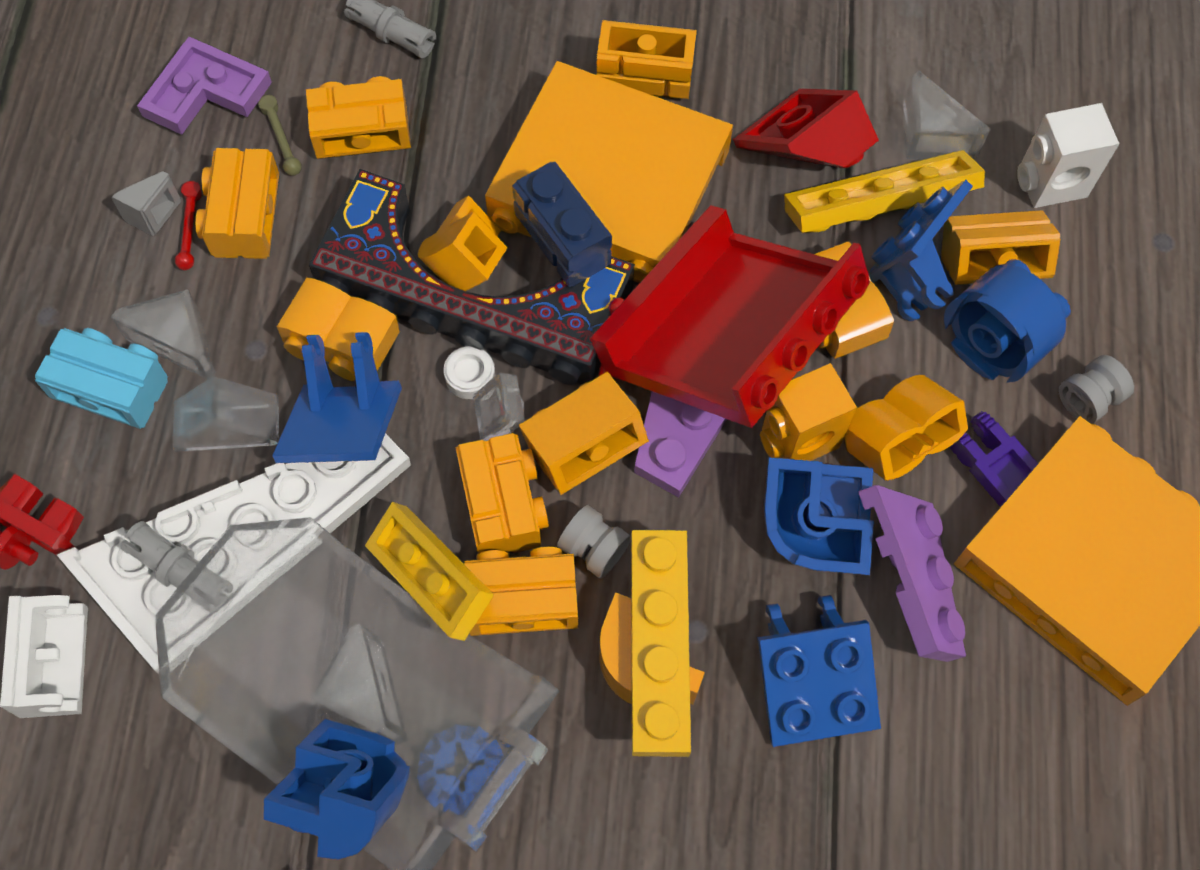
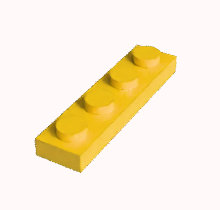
[784,150,985,233]
[631,530,691,757]

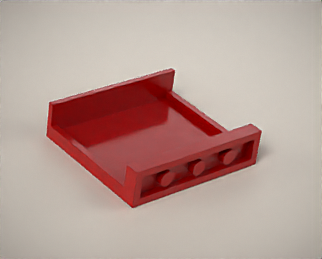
[590,205,870,428]

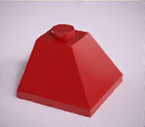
[733,88,879,168]

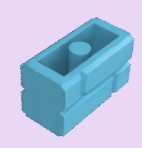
[35,328,168,429]

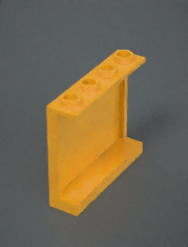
[485,61,733,283]
[954,416,1200,706]

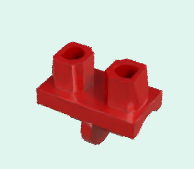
[0,474,84,570]

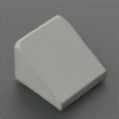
[112,171,181,236]

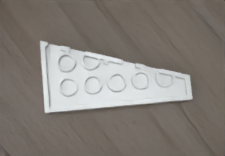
[57,433,411,676]

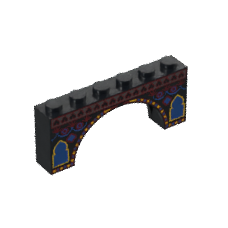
[309,169,635,385]

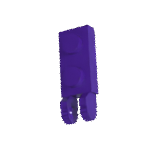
[949,411,1038,507]

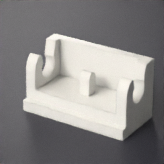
[0,595,88,718]

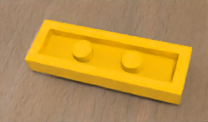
[365,502,494,641]

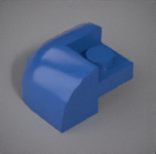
[764,457,874,575]
[263,719,410,860]

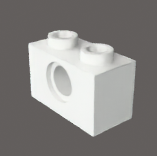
[1017,103,1119,208]

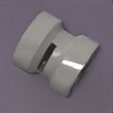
[1059,355,1134,424]
[557,505,631,579]

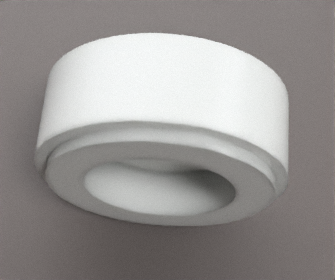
[444,346,495,399]

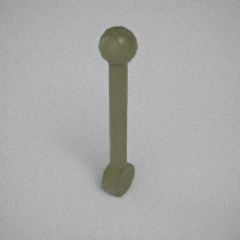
[258,95,302,176]

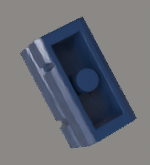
[512,162,612,287]

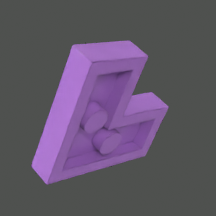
[137,37,272,134]

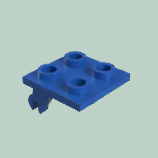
[868,180,973,321]
[272,332,402,463]
[757,595,881,747]

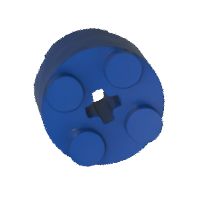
[944,259,1071,383]

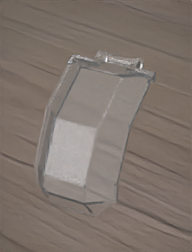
[155,517,559,870]

